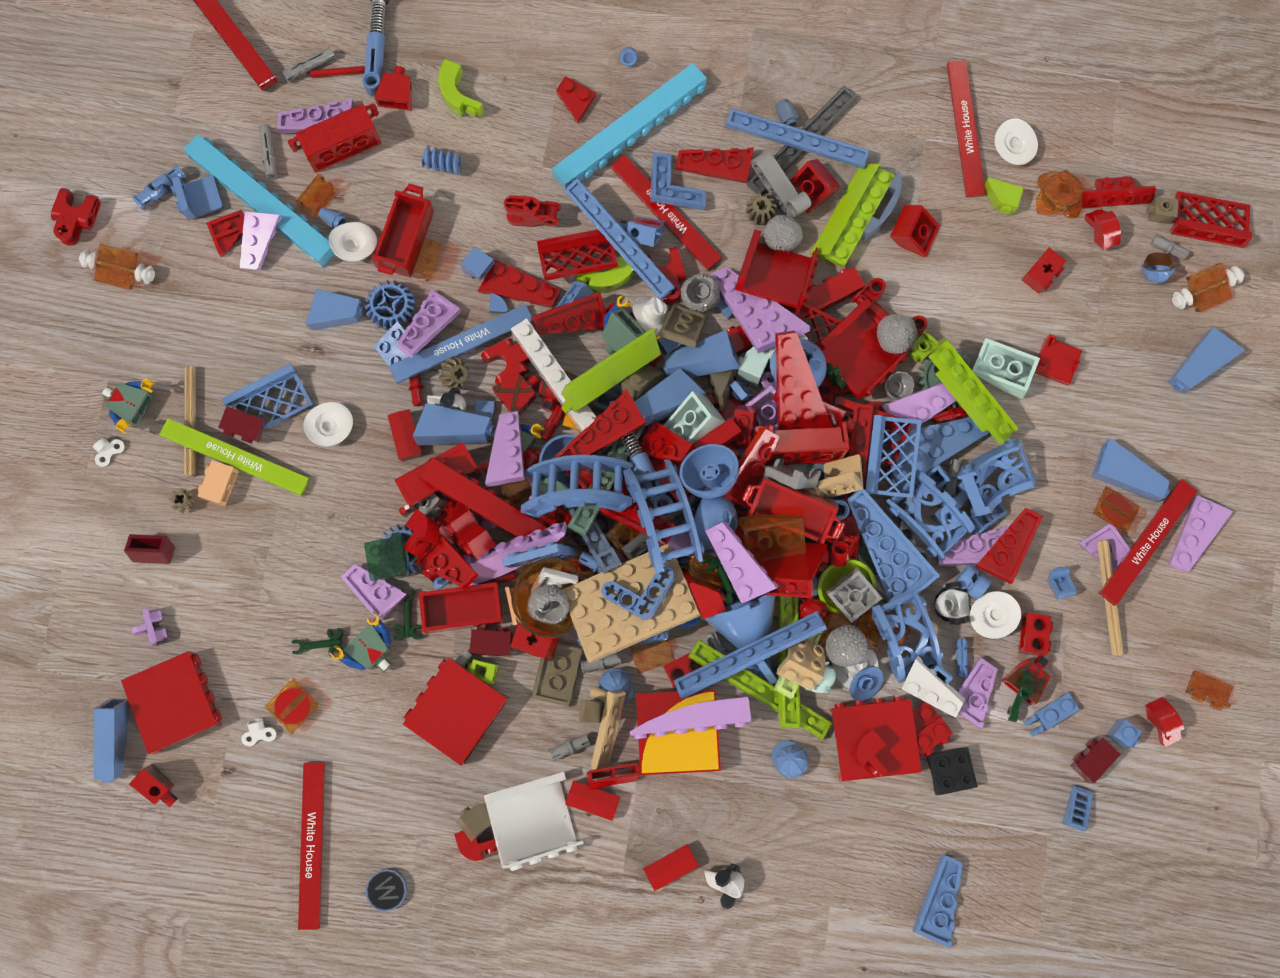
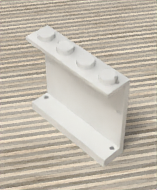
[484,772,584,871]

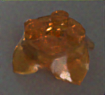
[1036,170,1084,218]

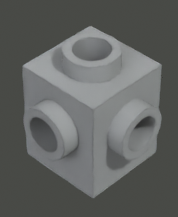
[414,491,449,519]

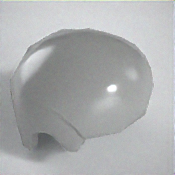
[883,371,915,400]

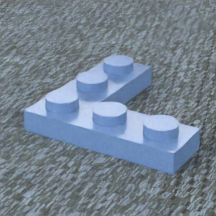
[650,152,706,210]
[502,542,579,568]

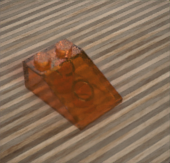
[739,514,806,562]

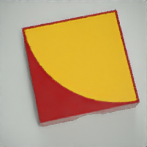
[636,690,721,775]

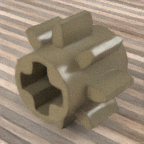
[169,488,196,513]

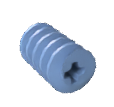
[422,145,462,175]

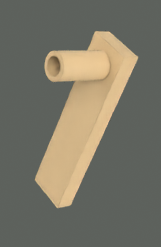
[590,686,626,770]

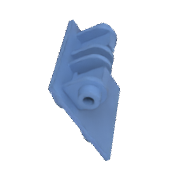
[373,321,420,366]

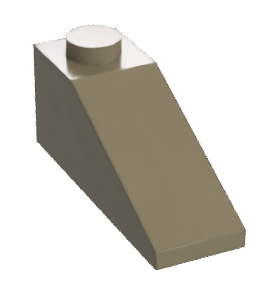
[620,364,665,401]
[708,369,736,411]
[579,699,605,724]
[456,803,491,842]

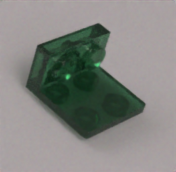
[364,532,410,581]

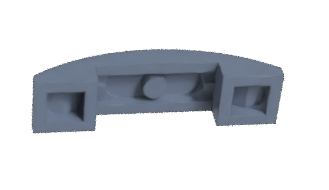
[861,172,902,240]
[568,506,622,574]

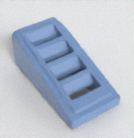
[969,503,1008,535]
[1062,786,1093,832]

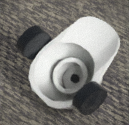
[427,387,466,412]
[934,582,970,625]
[704,863,745,909]

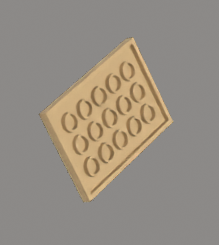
[563,545,701,663]

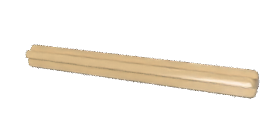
[184,366,196,477]
[1097,540,1124,656]

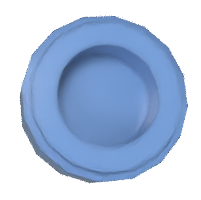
[620,47,638,66]

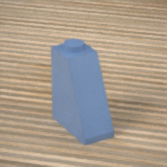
[306,289,365,330]

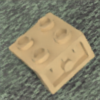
[817,455,863,499]

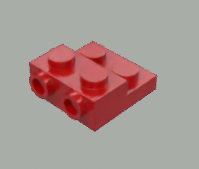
[913,701,953,757]

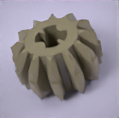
[745,192,777,226]
[437,357,471,389]

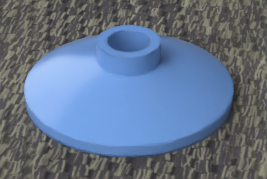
[849,666,883,701]

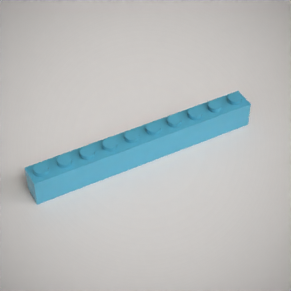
[552,63,707,190]
[183,134,335,267]

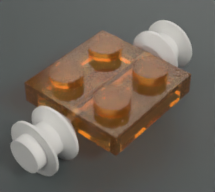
[79,244,155,290]
[1172,263,1244,312]

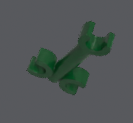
[825,363,846,390]
[702,555,740,604]
[393,589,422,641]
[292,628,344,657]
[1007,670,1033,722]

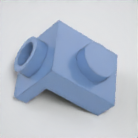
[1048,566,1077,600]

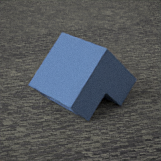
[461,247,495,281]

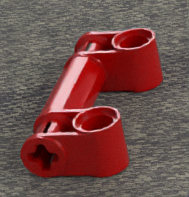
[851,278,928,340]
[776,525,860,567]

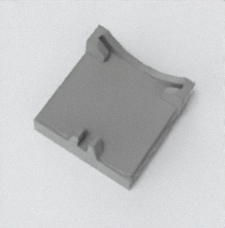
[764,458,821,489]
[826,568,883,623]

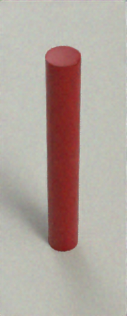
[310,66,365,78]

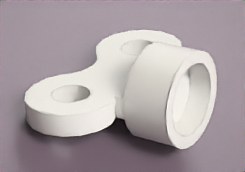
[92,437,125,467]
[241,718,277,746]

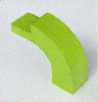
[438,59,484,117]
[574,255,636,293]

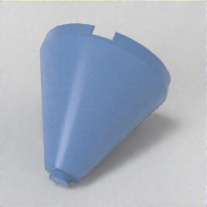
[704,588,775,649]

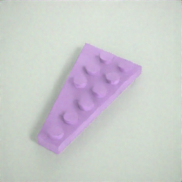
[710,267,810,353]

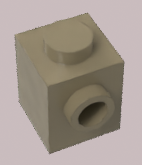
[1146,197,1178,224]

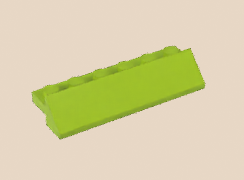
[810,163,895,268]
[561,328,661,414]
[928,337,1019,445]

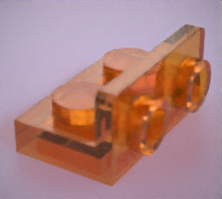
[1185,671,1233,711]

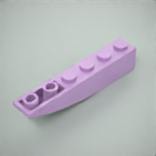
[463,522,567,586]
[630,697,751,739]

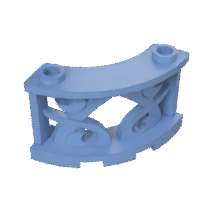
[957,439,1036,517]
[885,469,975,560]
[872,590,943,683]

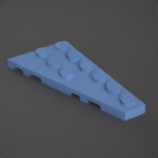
[882,417,990,492]
[847,488,940,613]

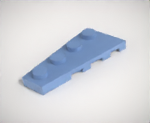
[912,854,962,948]

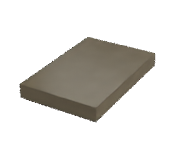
[659,303,708,348]
[532,643,583,707]

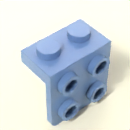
[171,176,223,220]

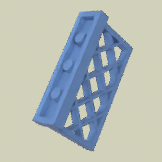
[221,364,313,431]
[865,415,922,498]

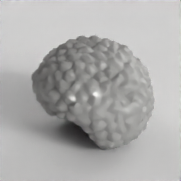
[763,215,803,252]
[680,274,720,313]
[877,314,918,354]
[527,585,570,624]
[825,625,868,667]

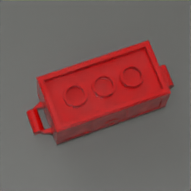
[288,103,381,172]
[371,183,434,278]
[752,421,854,466]
[394,443,489,517]
[742,476,845,545]

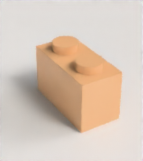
[198,460,239,506]

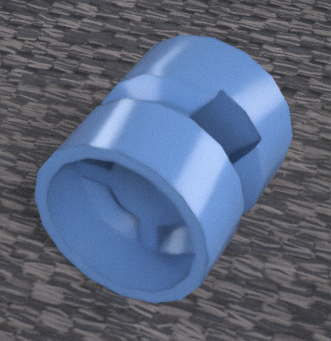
[954,564,992,600]

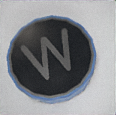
[366,869,407,912]

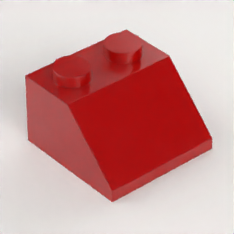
[790,159,841,214]
[890,205,940,257]
[683,571,726,620]

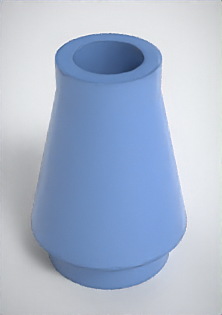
[318,207,347,229]

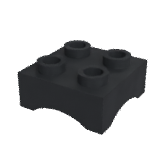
[926,747,978,795]

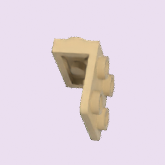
[777,639,826,691]

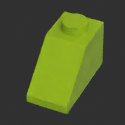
[984,177,1024,215]

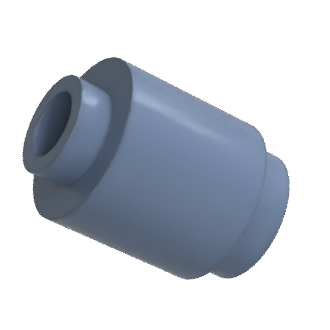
[775,99,799,127]

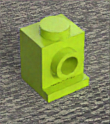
[908,331,938,364]
[467,659,499,684]

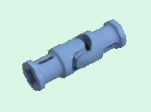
[132,164,187,210]

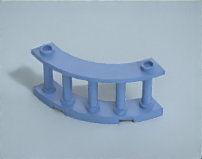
[521,455,633,518]
[623,459,704,574]

